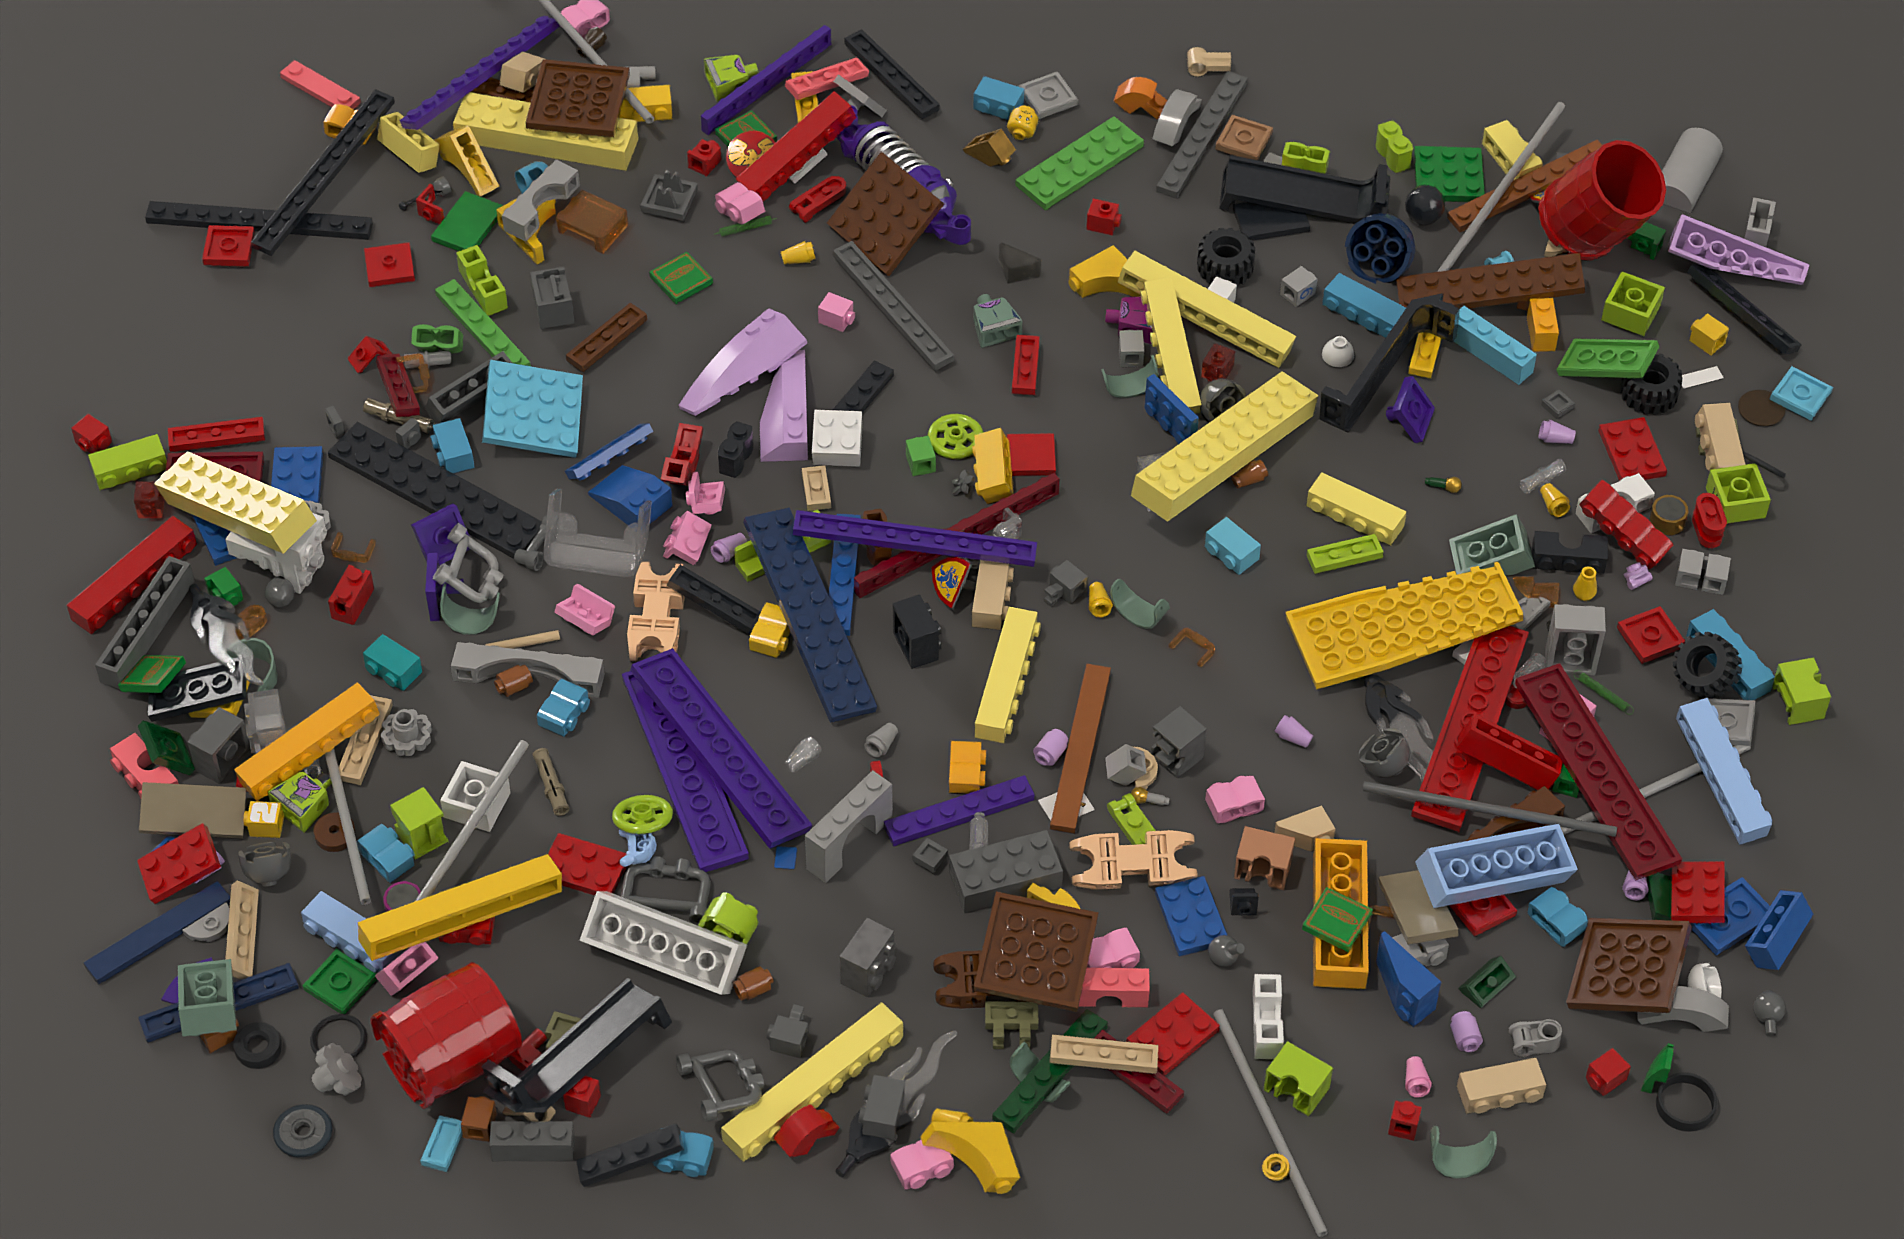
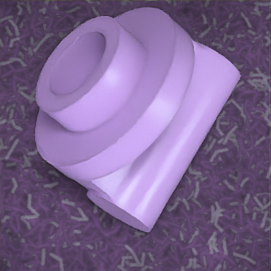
[1624,562,1652,590]

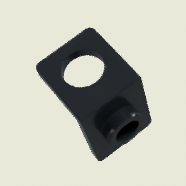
[1229,888,1259,915]

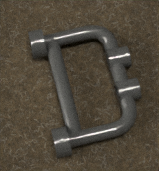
[620,856,711,926]
[676,1050,764,1122]

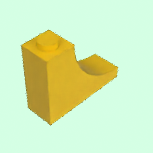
[434,126,499,196]
[497,199,556,264]
[1068,245,1141,298]
[920,1122,1020,1194]

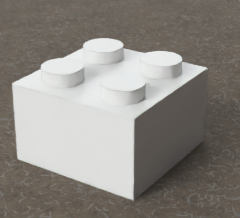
[812,410,863,466]
[440,761,511,832]

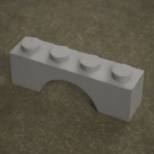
[502,160,580,242]

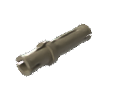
[363,398,434,434]
[533,748,570,816]

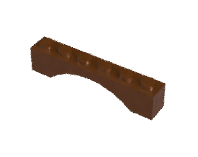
[1458,786,1565,843]

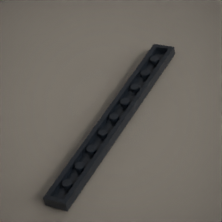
[251,89,395,256]
[145,201,373,240]

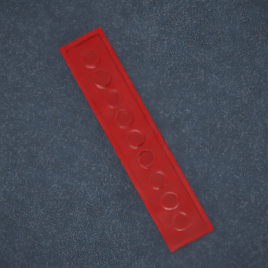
[1411,626,1529,832]

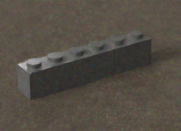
[95,556,195,689]

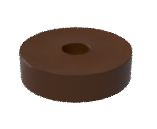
[314,812,356,852]

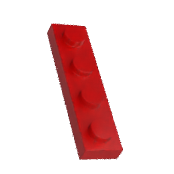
[168,417,265,452]

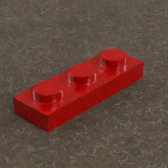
[1012,335,1040,395]

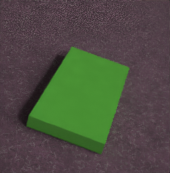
[1556,339,1660,378]

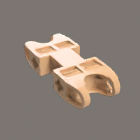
[627,562,685,662]
[1069,830,1198,890]

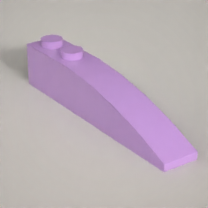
[1668,214,1809,285]
[678,309,807,416]
[760,350,808,462]

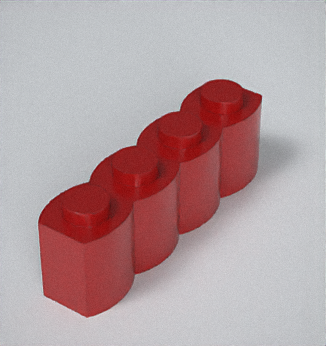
[1579,480,1673,569]

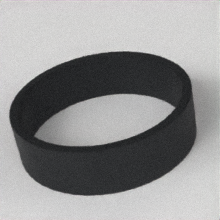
[1656,1072,1717,1132]

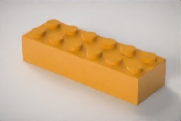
[1313,838,1368,989]

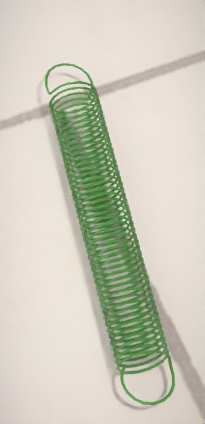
[714,215,777,236]
[1574,670,1634,715]

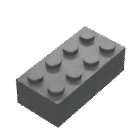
[949,830,1063,913]

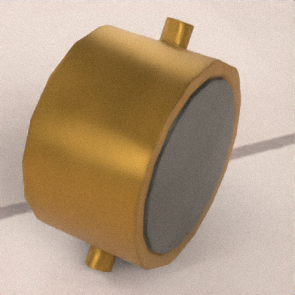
[1650,495,1688,535]

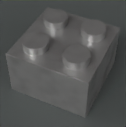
[840,918,896,997]

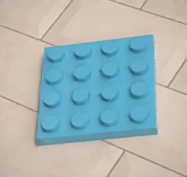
[482,360,583,458]

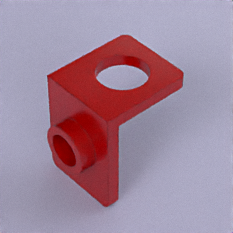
[416,184,444,224]
[348,336,392,373]

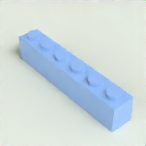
[1676,698,1772,845]

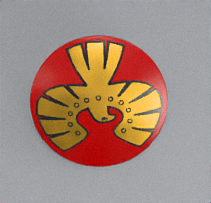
[726,131,775,177]

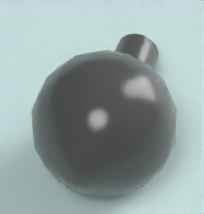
[265,577,295,607]
[1208,935,1244,967]
[1753,990,1786,1035]

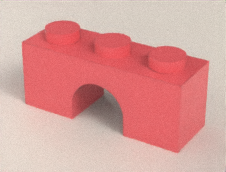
[110,733,178,798]
[1079,968,1150,1008]

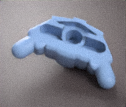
[619,830,657,867]

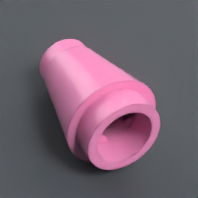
[1405,1057,1432,1097]

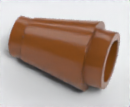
[1231,459,1268,489]

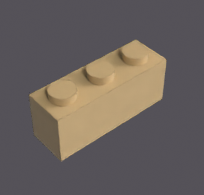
[1695,403,1746,471]
[972,560,1014,630]
[1457,1058,1546,1114]

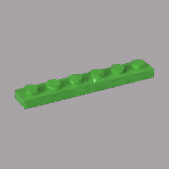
[435,279,531,367]

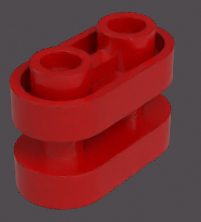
[1692,493,1727,548]

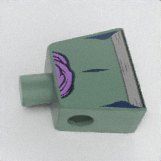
[973,294,1022,348]

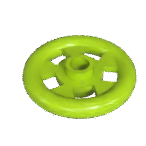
[928,414,983,459]
[612,795,673,834]

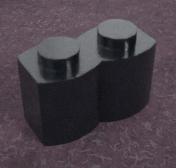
[718,421,753,478]

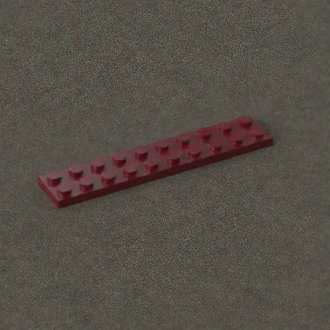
[1515,663,1682,881]

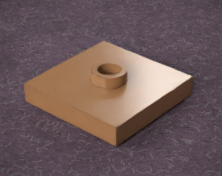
[1215,115,1273,160]

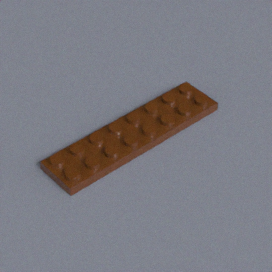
[1396,253,1585,309]

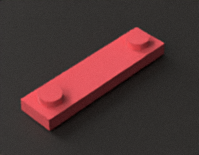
[785,57,869,100]
[280,60,361,109]

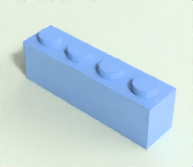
[301,891,404,973]

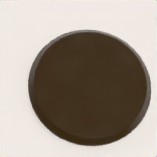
[1738,390,1785,426]

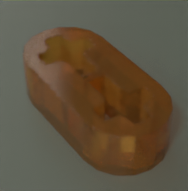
[226,605,267,644]

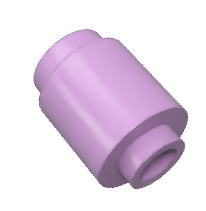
[1033,729,1068,766]
[1450,1011,1483,1052]

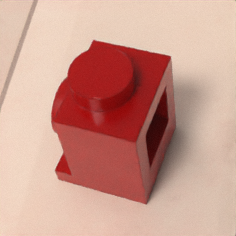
[687,139,721,176]
[1388,1100,1422,1141]

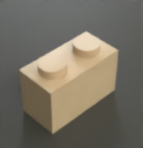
[500,52,546,92]

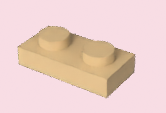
[802,466,831,511]

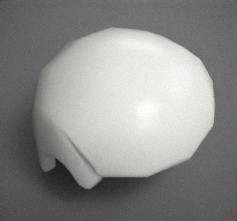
[1688,963,1721,998]

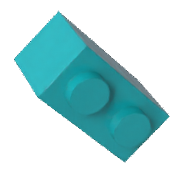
[363,634,422,691]

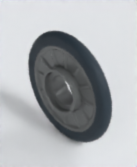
[273,1104,332,1157]

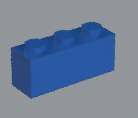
[1745,890,1814,970]

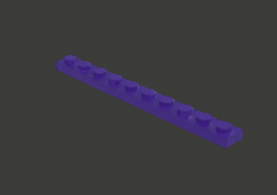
[399,16,560,130]
[793,510,1037,567]

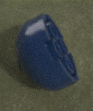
[1345,214,1415,284]

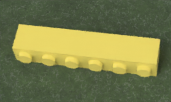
[1140,277,1201,414]
[975,607,1041,743]

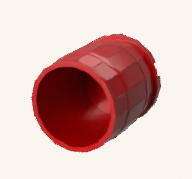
[1538,140,1666,261]
[370,962,523,1109]

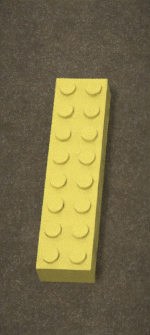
[453,92,638,171]
[154,452,317,554]

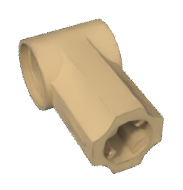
[1187,47,1231,77]

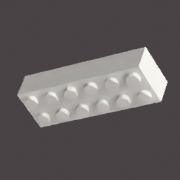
[580,891,747,995]

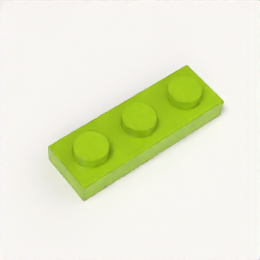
[1306,534,1384,574]

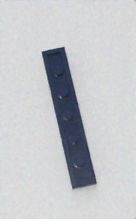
[83,881,230,985]
[138,963,299,1043]

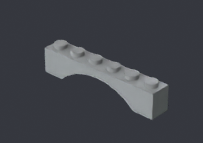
[451,642,605,698]

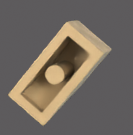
[1275,805,1335,851]

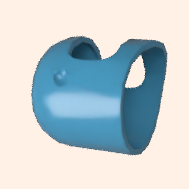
[515,161,548,194]

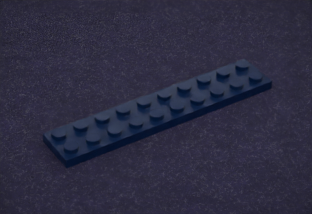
[743,508,877,723]

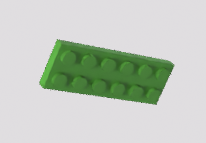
[1015,116,1144,210]

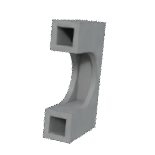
[805,770,893,883]

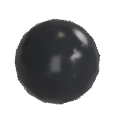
[1405,185,1445,225]

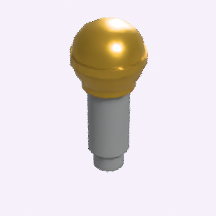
[1131,787,1169,805]

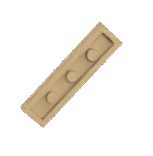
[339,695,393,785]
[226,881,259,980]
[1050,1035,1158,1074]

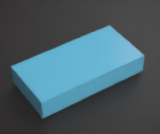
[420,1115,462,1172]

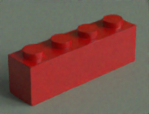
[1457,713,1562,790]

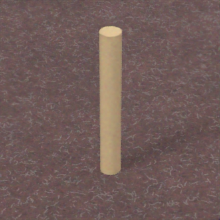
[485,630,560,649]

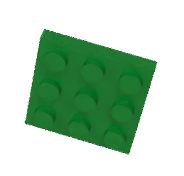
[1414,146,1484,202]

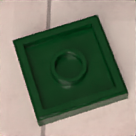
[138,720,195,775]

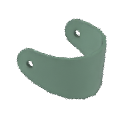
[1101,355,1159,398]
[1110,579,1170,629]
[440,583,500,635]
[218,638,278,698]
[1010,1042,1071,1102]
[1430,1126,1497,1178]

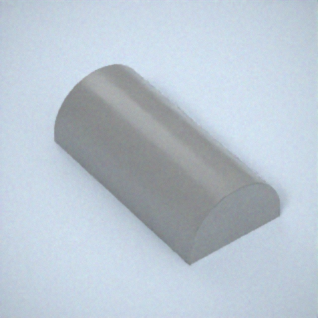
[1662,128,1723,213]

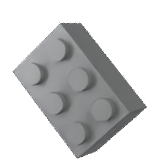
[1545,604,1606,675]

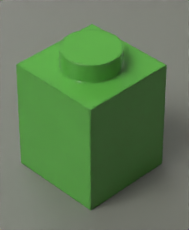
[906,436,936,476]

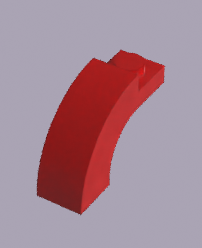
[661,423,703,486]

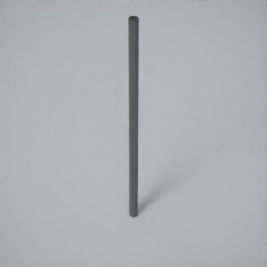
[1363,781,1618,837]

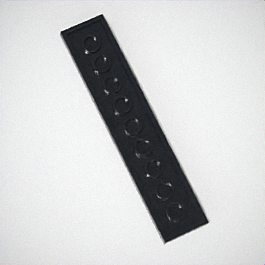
[328,422,542,559]

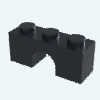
[1532,531,1608,574]

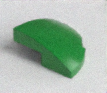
[1641,1043,1674,1094]

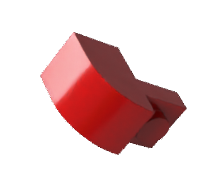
[774,1104,840,1157]

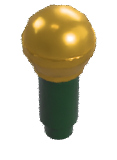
[1425,477,1462,493]

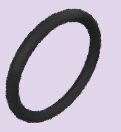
[1742,451,1786,478]
[310,1014,366,1058]

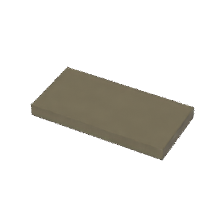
[139,782,246,839]
[1379,870,1458,945]

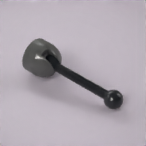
[399,176,451,210]

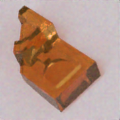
[1513,577,1560,608]

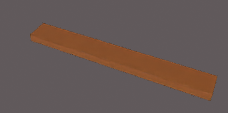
[1050,664,1111,833]

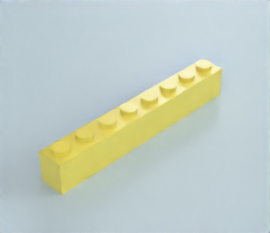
[1118,251,1296,368]
[721,1002,903,1162]

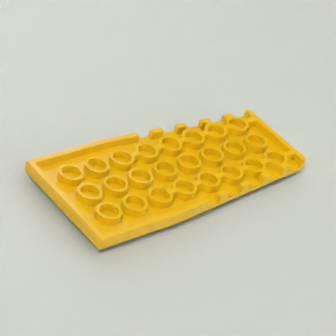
[1285,562,1523,690]

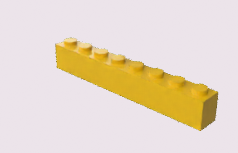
[357,854,562,961]

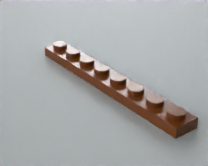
[1447,140,1602,232]

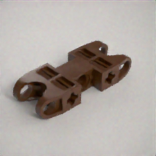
[933,950,1040,1009]

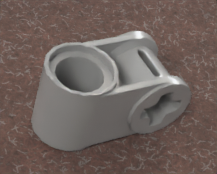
[1509,1019,1562,1057]

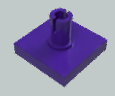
[1386,376,1435,443]
[411,504,470,565]
[425,553,464,621]

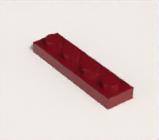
[376,353,420,417]
[1094,1030,1184,1114]

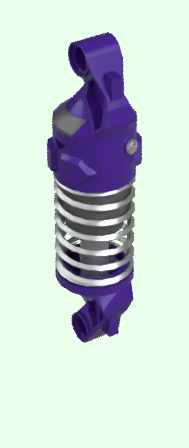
[836,105,971,245]

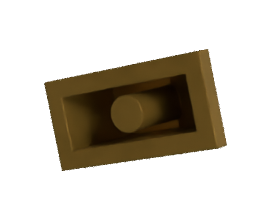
[963,129,1016,167]

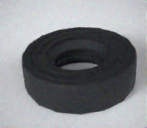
[233,1022,282,1069]

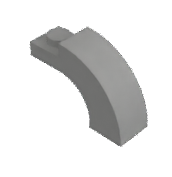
[1152,89,1202,146]
[1637,986,1729,1032]

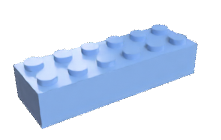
[1415,824,1578,908]

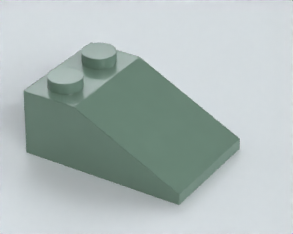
[1449,514,1535,576]
[178,959,236,1036]

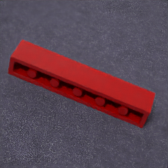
[736,91,856,201]
[67,516,197,634]

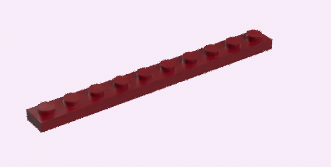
[854,473,1060,599]

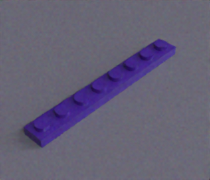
[701,25,831,135]

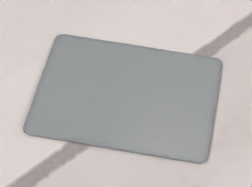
[1263,152,1282,165]

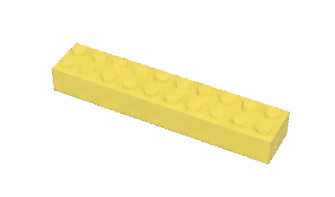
[1131,371,1319,522]

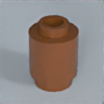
[494,664,533,697]
[732,966,773,1001]

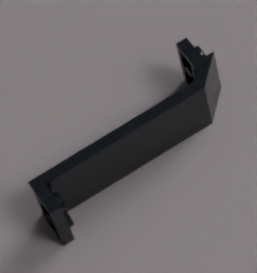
[1219,155,1390,223]
[1319,293,1460,433]
[481,978,672,1113]

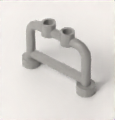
[433,523,504,603]

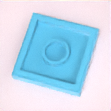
[1770,366,1833,420]

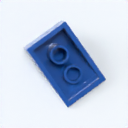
[588,465,672,533]
[1376,931,1441,1027]

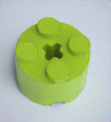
[698,892,758,944]

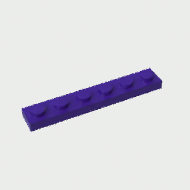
[884,775,1034,846]

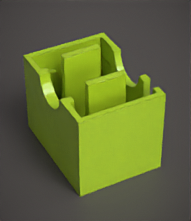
[1772,657,1831,725]
[390,787,448,860]
[1264,1041,1333,1116]

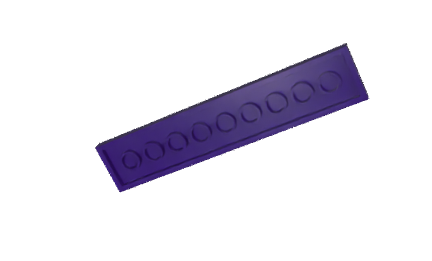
[630,648,813,849]
[622,671,749,872]

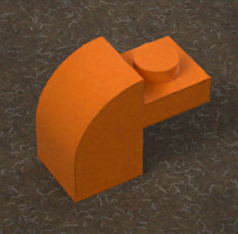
[1114,77,1167,119]

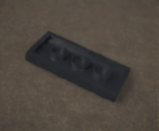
[148,656,247,722]

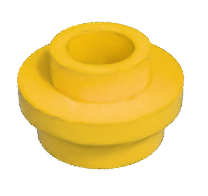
[1262,1154,1290,1181]

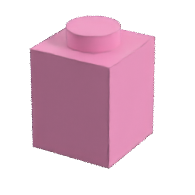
[818,292,855,332]

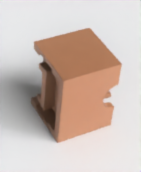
[1234,826,1295,890]

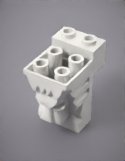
[225,513,327,594]

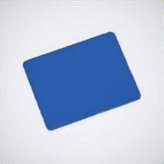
[774,846,797,869]

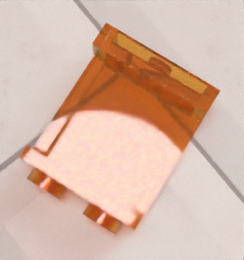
[556,190,628,254]

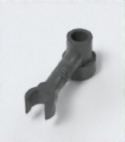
[514,515,557,571]

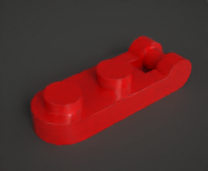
[789,176,846,222]

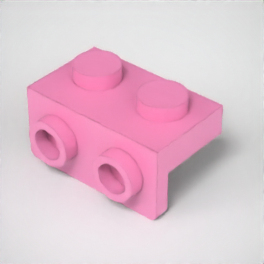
[686,472,725,515]
[663,511,711,565]
[554,584,615,635]

